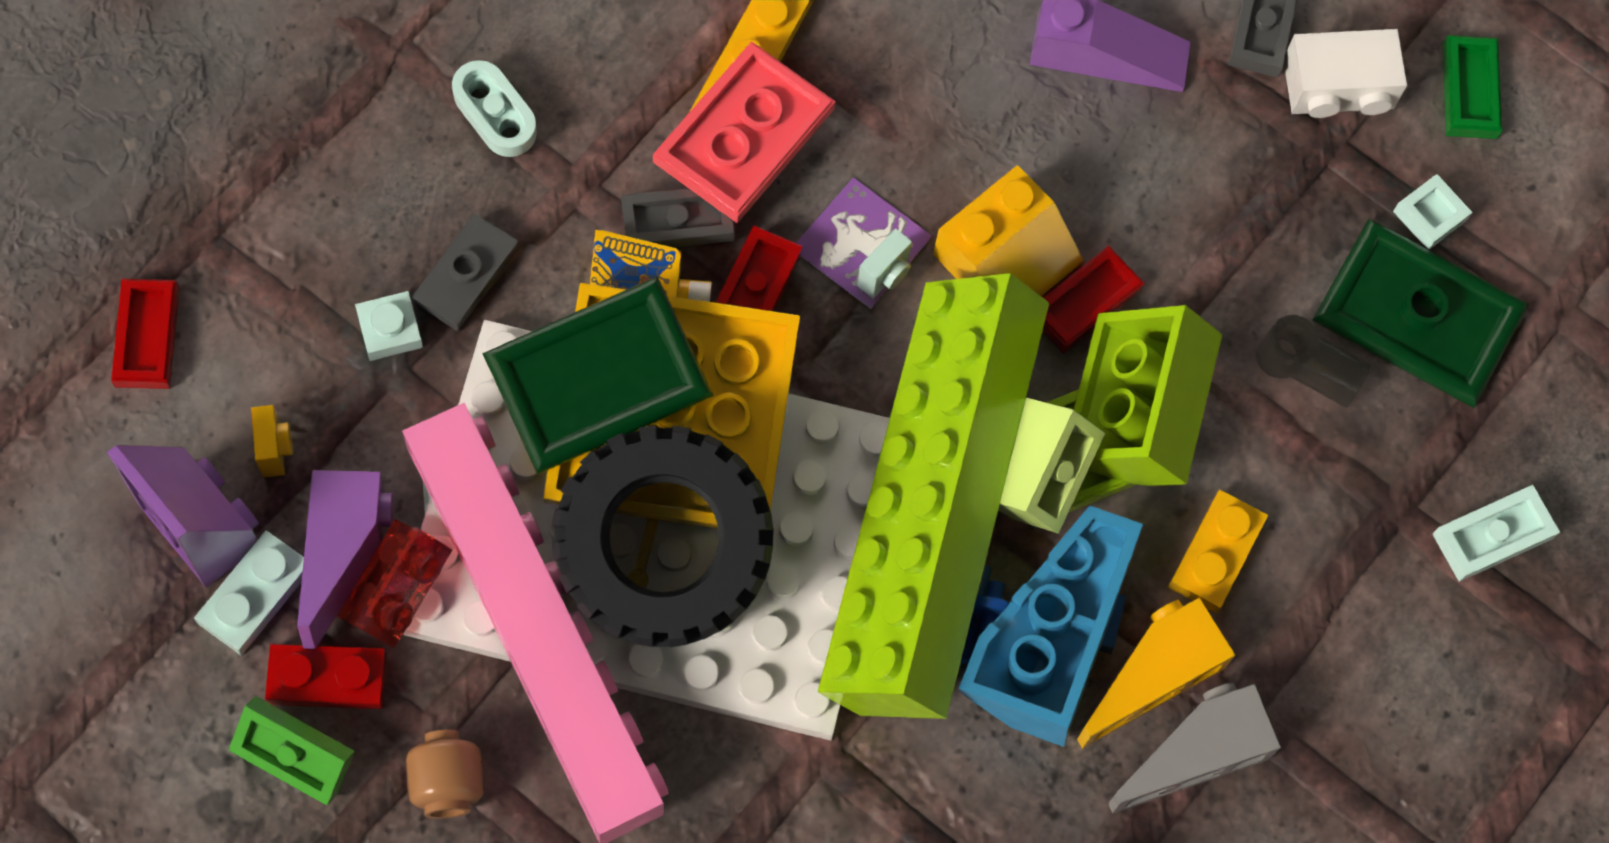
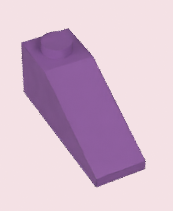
[1029,0,1191,92]
[297,470,394,649]

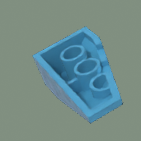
[959,506,1143,747]

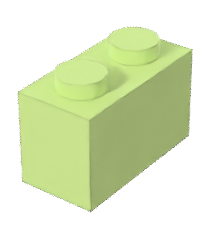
[998,398,1105,534]

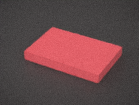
[653,41,836,224]

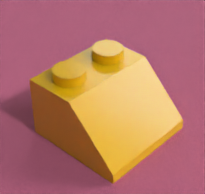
[933,165,1084,298]

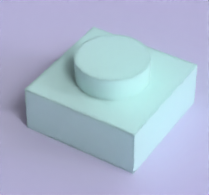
[1393,174,1473,250]
[857,228,912,299]
[355,291,423,361]

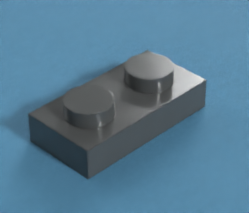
[1228,0,1297,77]
[621,188,735,248]

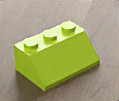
[1074,305,1223,486]

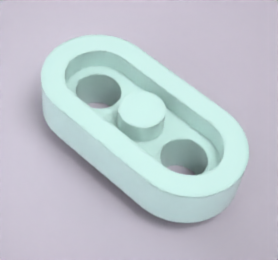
[452,60,537,157]

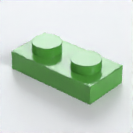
[229,696,355,805]

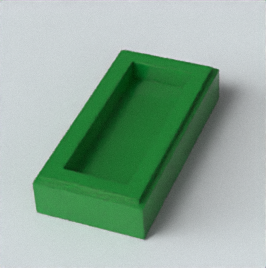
[1442,35,1502,139]

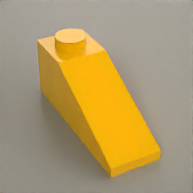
[1077,598,1235,749]

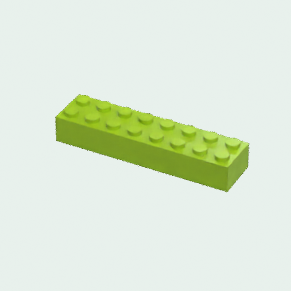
[817,273,1049,719]

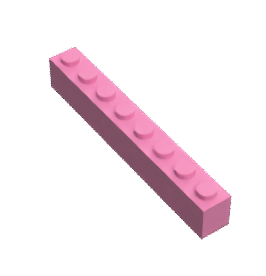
[402,403,669,843]

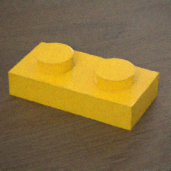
[1167,489,1268,613]

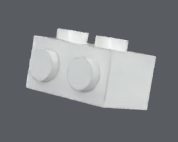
[1284,29,1407,118]

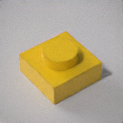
[251,405,293,478]

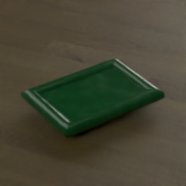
[1312,218,1529,408]
[482,276,714,475]

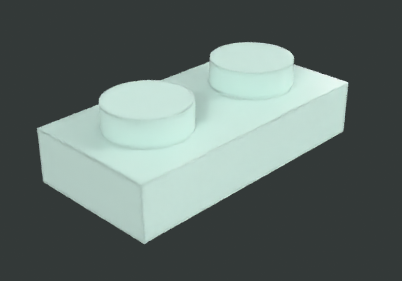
[1433,485,1560,582]
[194,530,304,656]

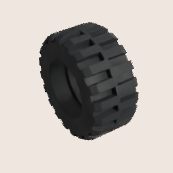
[552,425,774,647]

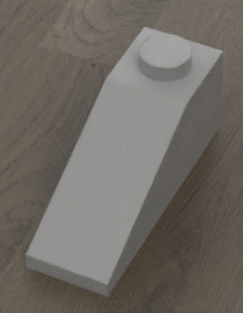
[1108,682,1281,814]

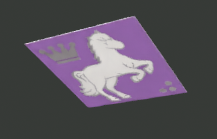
[796,177,932,309]

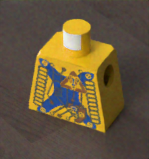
[590,230,712,302]

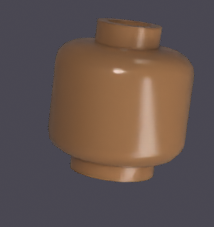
[406,730,484,819]

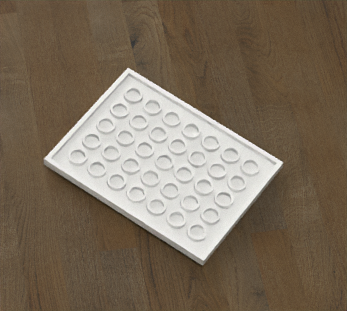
[391,320,890,741]

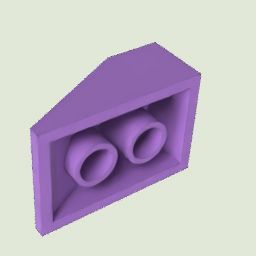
[107,445,259,588]

